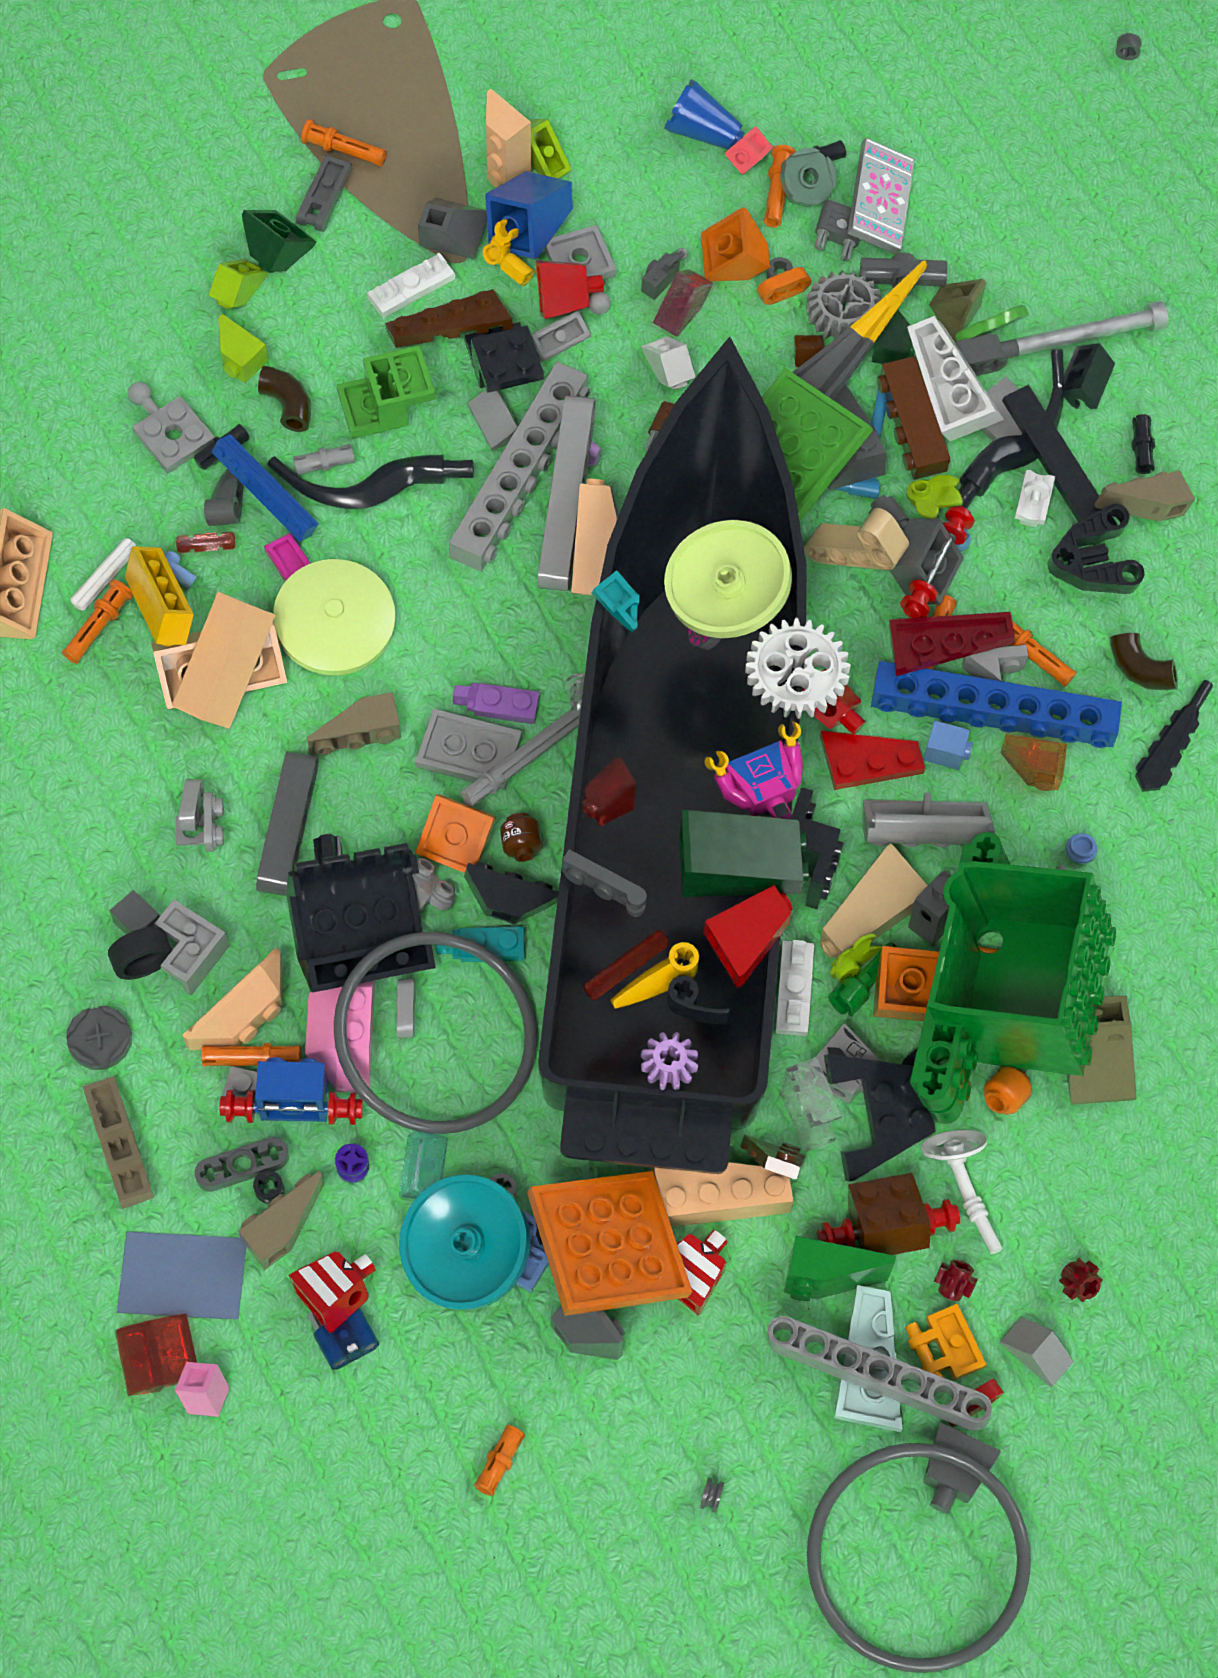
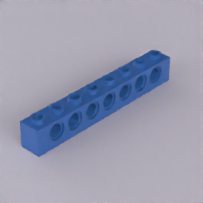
[871,661,1122,748]

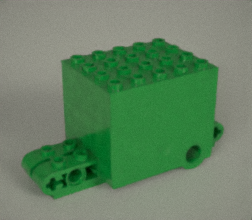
[910,832,1116,1124]

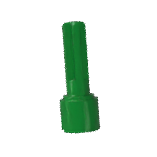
[828,942,899,1017]

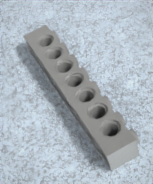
[449,362,590,572]

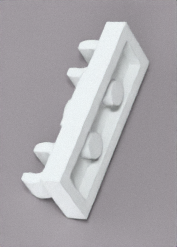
[367,253,455,318]
[775,940,814,1036]

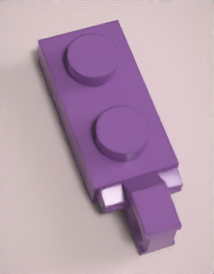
[453,683,539,724]

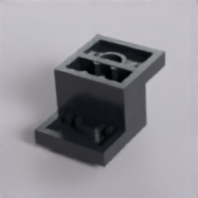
[464,322,544,393]
[791,787,844,909]

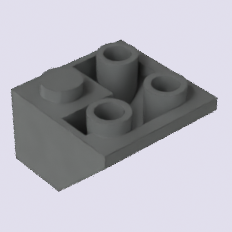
[418,198,487,259]
[550,1306,625,1360]

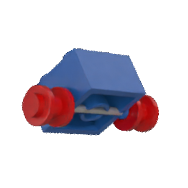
[219,1058,363,1125]

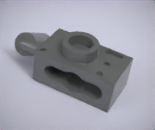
[641,248,687,300]

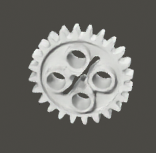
[745,618,850,719]

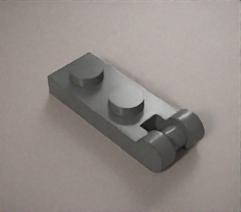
[296,155,352,232]
[562,849,647,917]

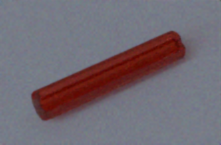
[583,930,669,1000]

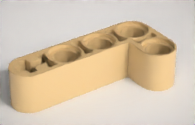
[804,508,909,570]

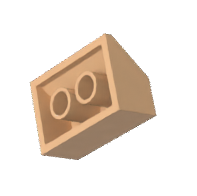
[486,89,531,188]

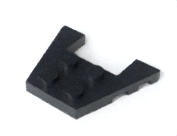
[824,1054,936,1182]

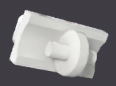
[1015,469,1055,527]

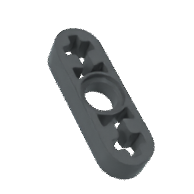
[195,1137,289,1192]

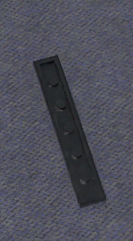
[1002,384,1118,546]

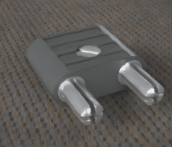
[814,200,859,261]

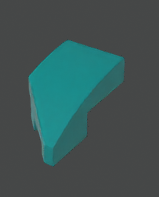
[591,571,639,632]

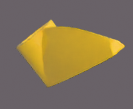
[610,942,699,1009]

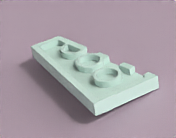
[834,1285,903,1432]

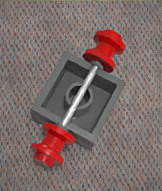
[889,506,975,619]

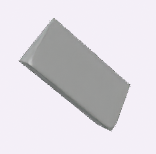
[531,310,591,362]
[468,389,517,451]

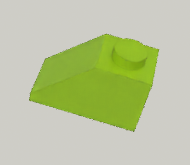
[530,119,572,178]
[208,259,269,309]
[218,314,268,383]

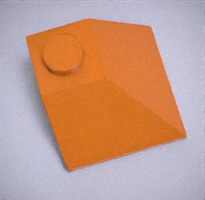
[701,207,770,282]

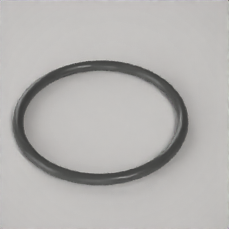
[334,932,537,1134]
[807,1443,1031,1673]

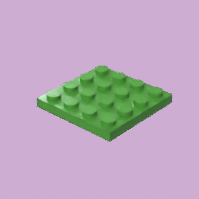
[762,368,873,521]

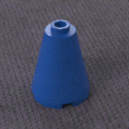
[664,79,745,150]

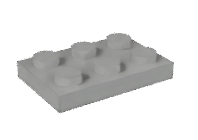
[415,708,522,790]

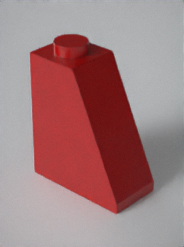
[704,885,793,988]

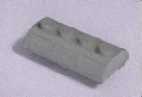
[863,793,995,848]

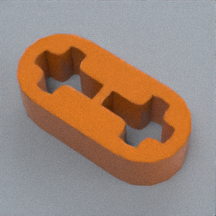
[757,267,811,305]

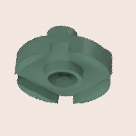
[780,148,837,206]

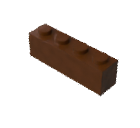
[877,356,950,480]

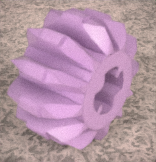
[641,1032,698,1090]

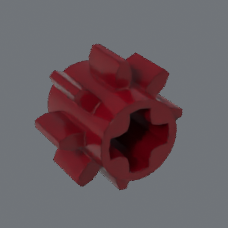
[1059,1258,1103,1302]
[934,1259,978,1301]

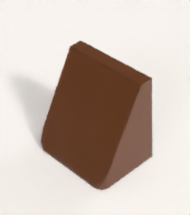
[794,335,825,367]

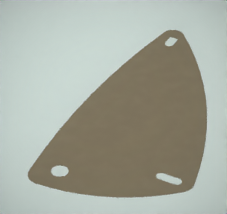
[263,0,468,263]

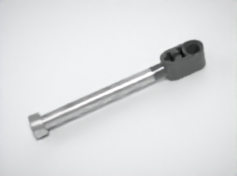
[955,300,1169,376]

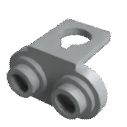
[176,792,224,852]
[412,858,455,913]

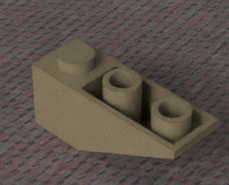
[1094,470,1195,521]
[307,692,401,755]
[238,1171,324,1270]

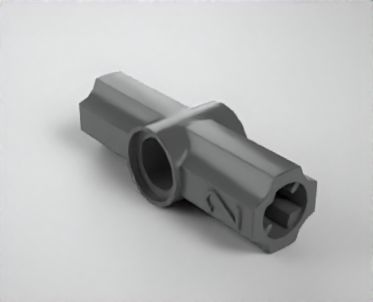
[859,252,947,289]

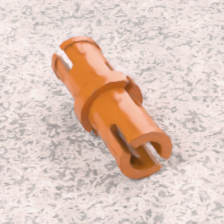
[473,1425,526,1496]

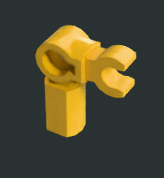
[483,219,535,286]

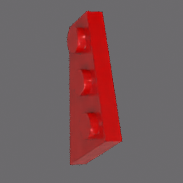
[820,731,925,790]

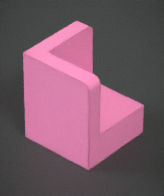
[175,1362,229,1417]

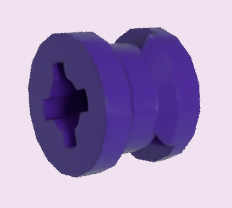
[335,1143,369,1183]

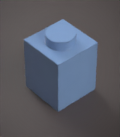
[923,720,973,770]

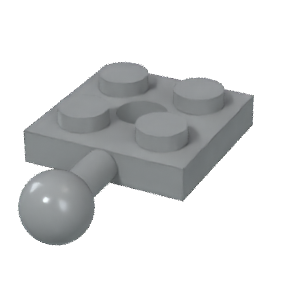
[544,225,616,315]
[128,382,215,474]

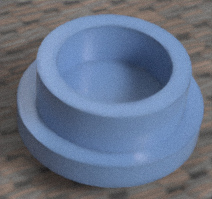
[1066,833,1098,864]

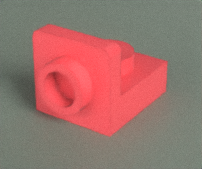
[725,126,773,174]

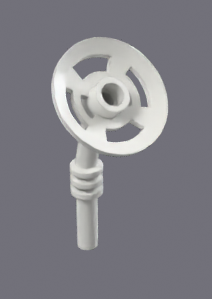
[921,1130,1002,1254]

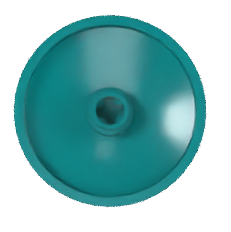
[399,1175,531,1311]

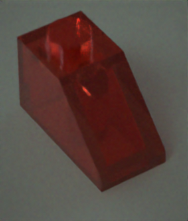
[582,757,636,826]

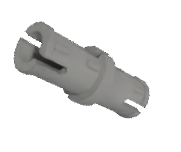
[293,444,355,475]

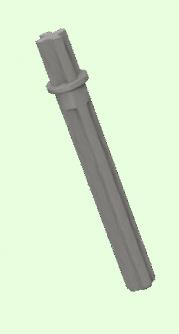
[460,704,581,806]

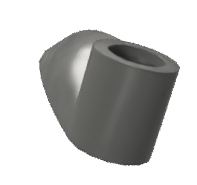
[204,469,244,526]

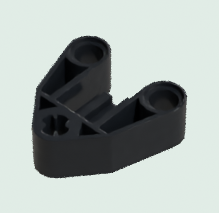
[1047,504,1145,594]

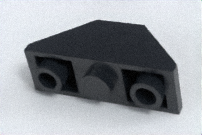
[464,862,559,925]

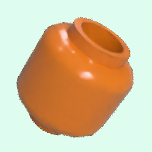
[983,1066,1032,1115]

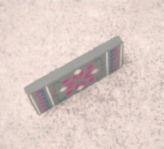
[847,138,915,254]

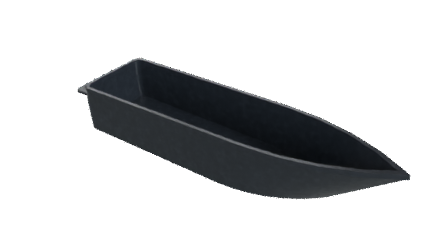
[538,337,807,1174]

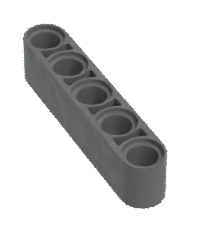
[256,751,319,896]

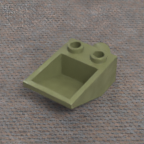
[1067,996,1137,1105]

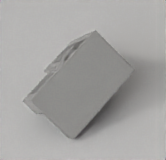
[154,899,229,995]

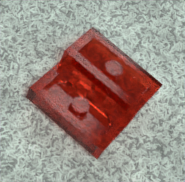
[115,1313,197,1396]

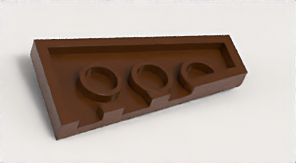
[385,289,513,347]

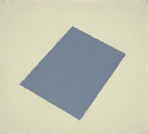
[117,1232,246,1320]

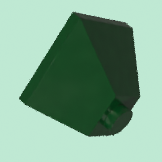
[242,210,317,273]

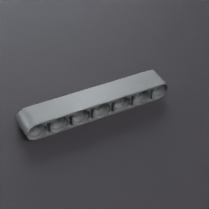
[538,396,596,591]
[768,1316,992,1431]

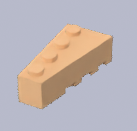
[651,1162,793,1227]

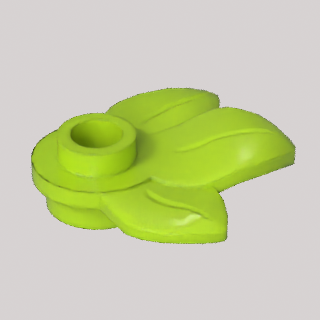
[906,475,962,519]
[830,933,882,982]

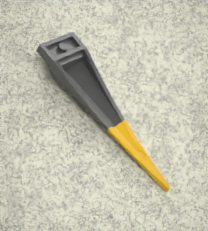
[792,260,927,400]

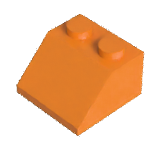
[873,946,939,1022]

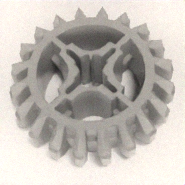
[806,269,882,340]

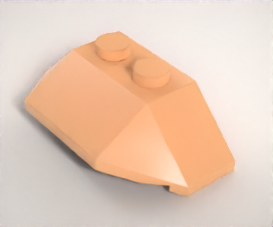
[182,948,283,1050]

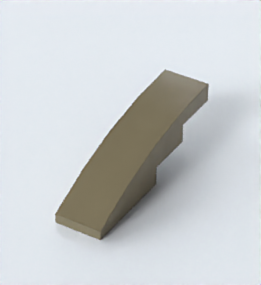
[83,1076,154,1209]

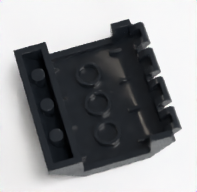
[286,843,436,993]

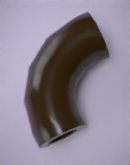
[258,366,311,432]
[1110,633,1178,690]

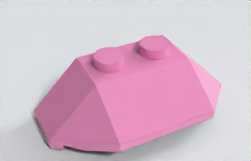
[305,980,375,1092]

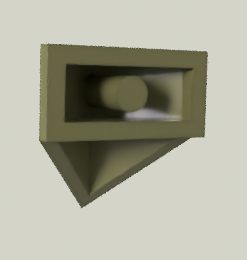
[929,279,986,342]

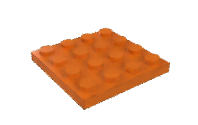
[527,1171,692,1316]

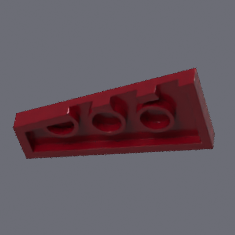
[889,612,1015,676]

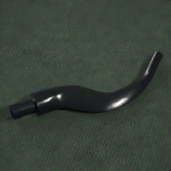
[948,349,1064,508]
[267,455,474,509]

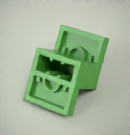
[337,345,436,439]

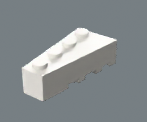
[907,316,1005,441]

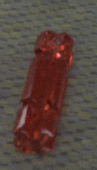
[176,532,236,553]

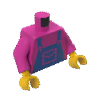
[704,721,803,819]

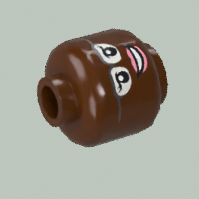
[500,813,543,862]

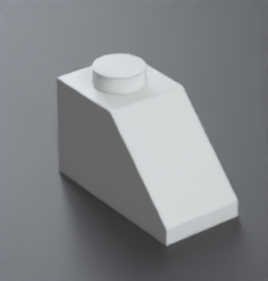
[641,336,696,389]

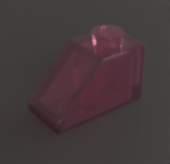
[653,269,713,337]

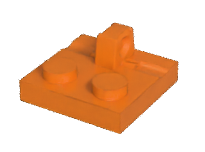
[415,794,496,873]

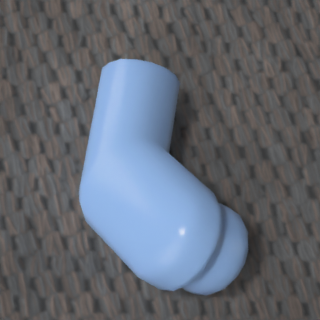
[165,551,197,589]

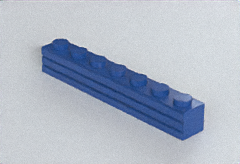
[212,434,319,542]

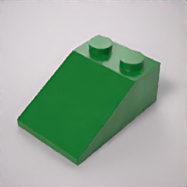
[784,1236,896,1301]

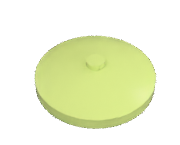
[664,520,792,638]
[273,559,395,675]

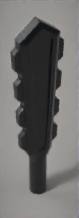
[1135,680,1213,792]

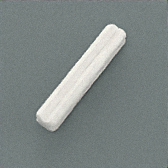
[71,538,136,611]

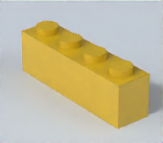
[125,546,194,646]

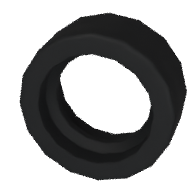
[108,927,172,980]

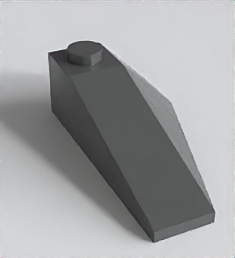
[828,385,886,490]

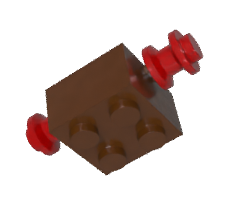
[817,1173,960,1255]

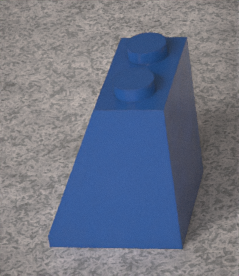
[485,171,573,259]

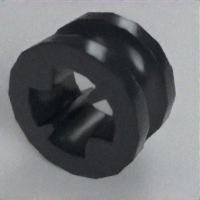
[253,1170,284,1204]

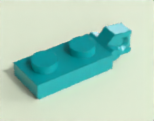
[436,927,524,963]

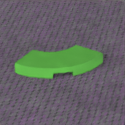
[955,305,1029,341]

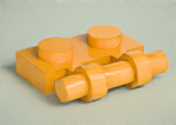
[905,1304,987,1381]

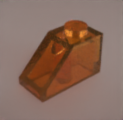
[1000,734,1067,791]

